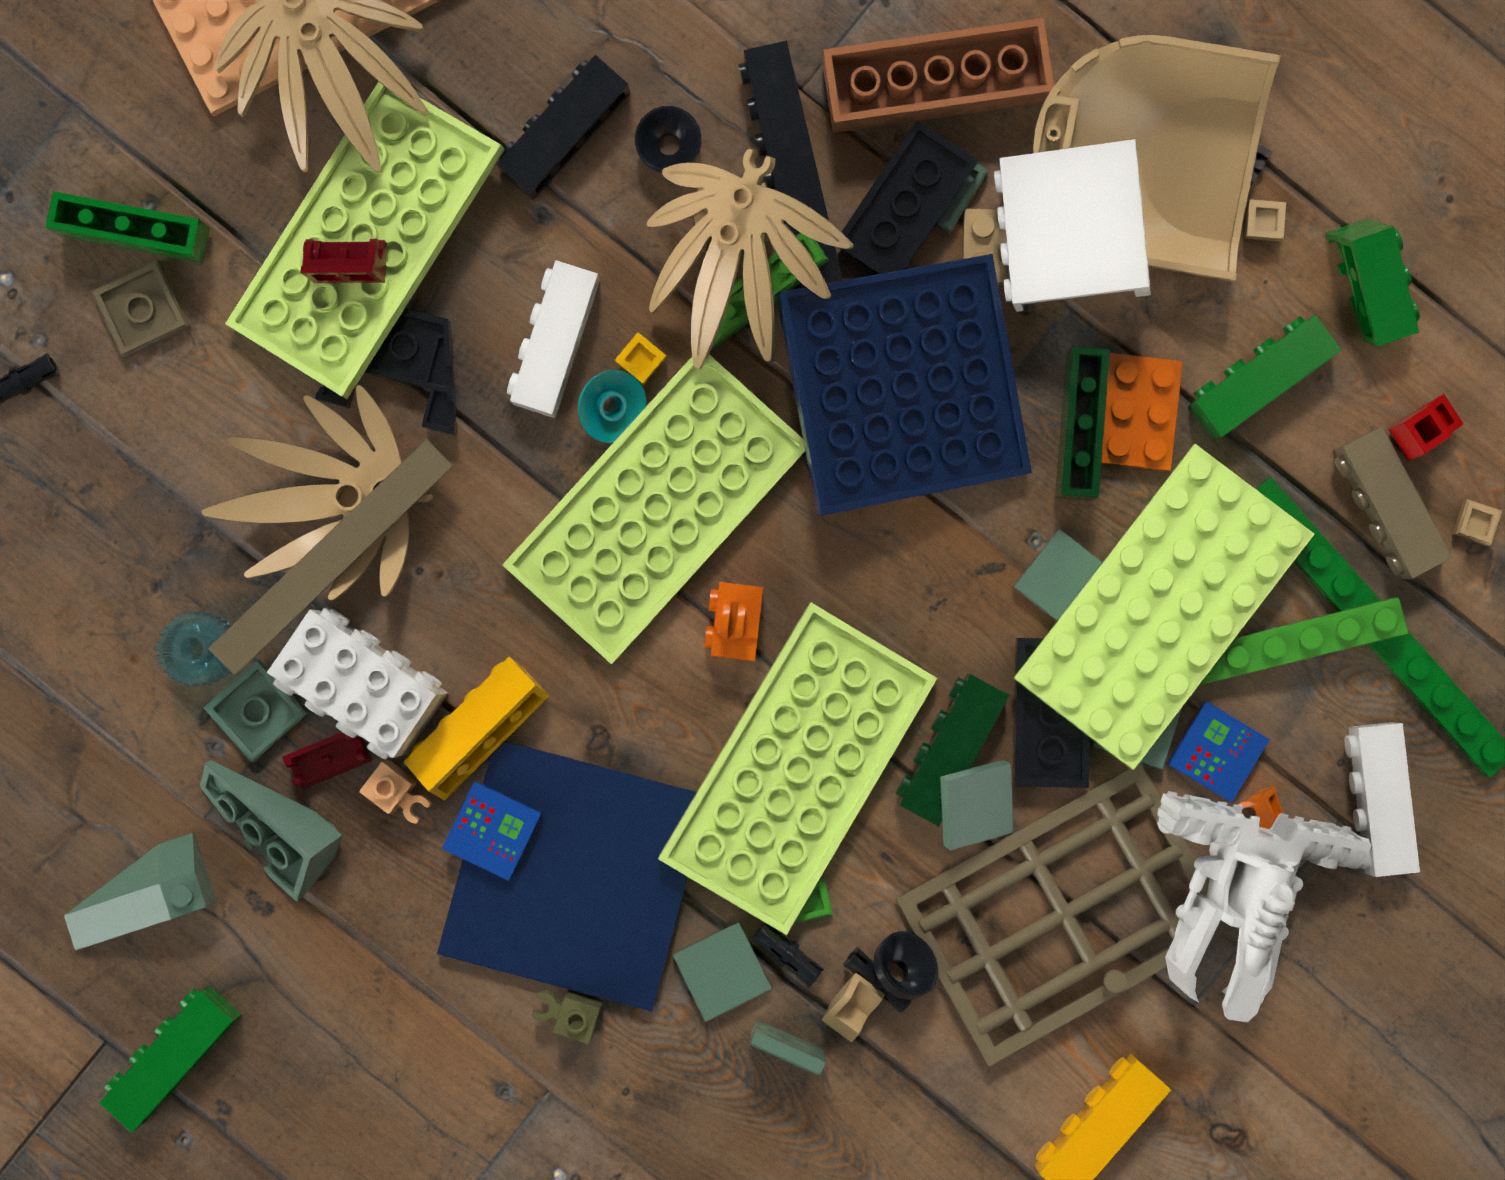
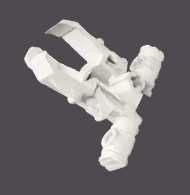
[1157,791,1372,1022]

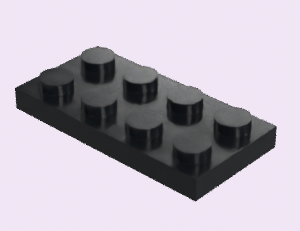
[837,120,978,274]
[1013,638,1090,788]

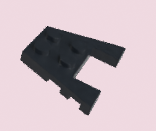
[315,308,457,436]

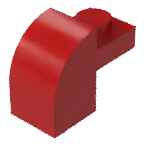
[1387,394,1464,461]

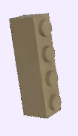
[1333,426,1452,580]

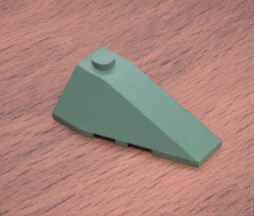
[200,760,342,902]
[64,832,217,951]

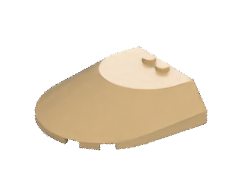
[1033,35,1281,282]

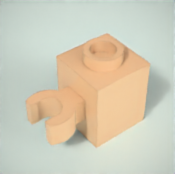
[359,760,432,824]

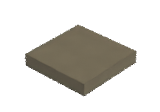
[91,260,191,359]

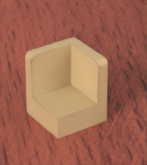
[822,973,884,1043]

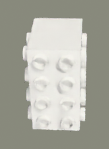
[267,608,449,759]

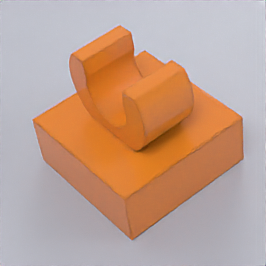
[1239,786,1284,829]

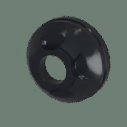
[635,106,702,173]
[874,931,938,1000]

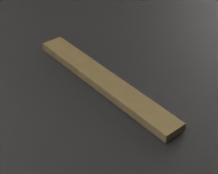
[208,439,453,675]

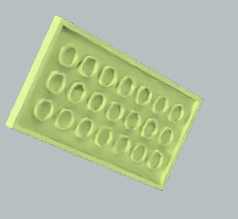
[225,81,505,399]
[503,354,806,664]
[1013,444,1314,770]
[658,602,938,935]

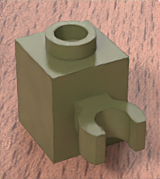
[531,990,603,1044]

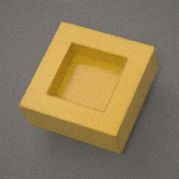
[614,332,667,385]

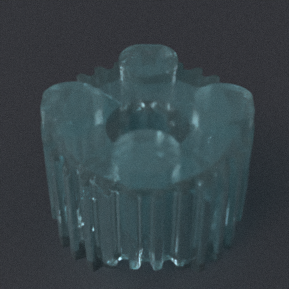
[154,611,232,686]

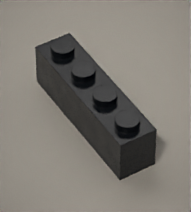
[496,54,630,201]

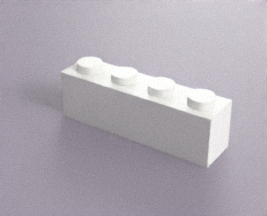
[507,260,600,418]
[1345,722,1420,877]

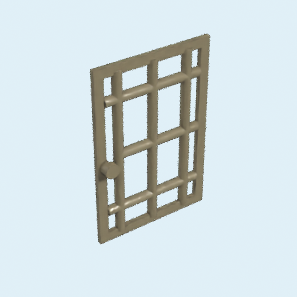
[895,763,1235,1067]

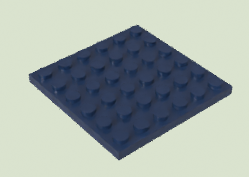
[776,254,1032,516]

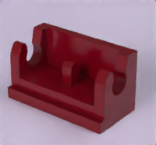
[300,239,387,283]
[282,732,372,789]

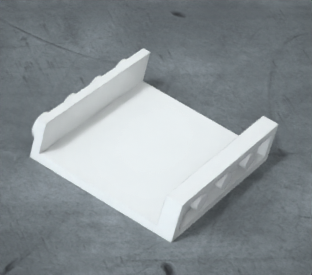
[994,139,1151,312]

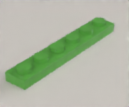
[1199,597,1408,685]

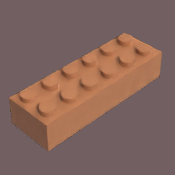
[822,18,1054,133]

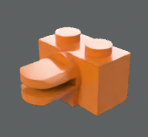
[704,582,764,661]

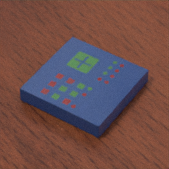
[1166,701,1270,803]
[442,781,542,881]

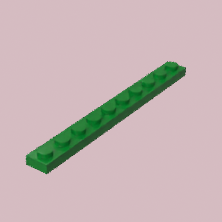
[1255,477,1505,778]

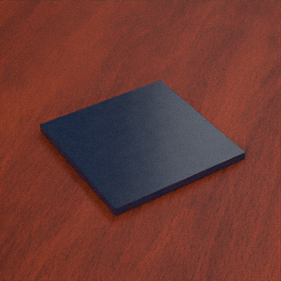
[437,741,697,1011]

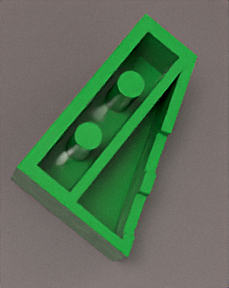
[1325,219,1420,347]

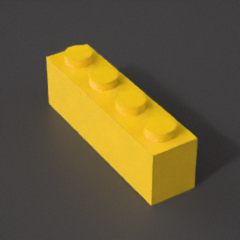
[403,657,549,801]
[1034,1054,1171,1180]

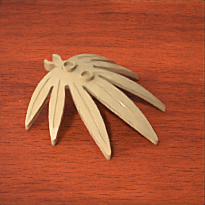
[214,0,428,173]
[647,149,853,369]
[202,385,434,600]

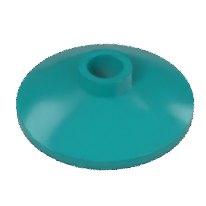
[578,370,646,443]

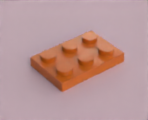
[1101,353,1183,472]

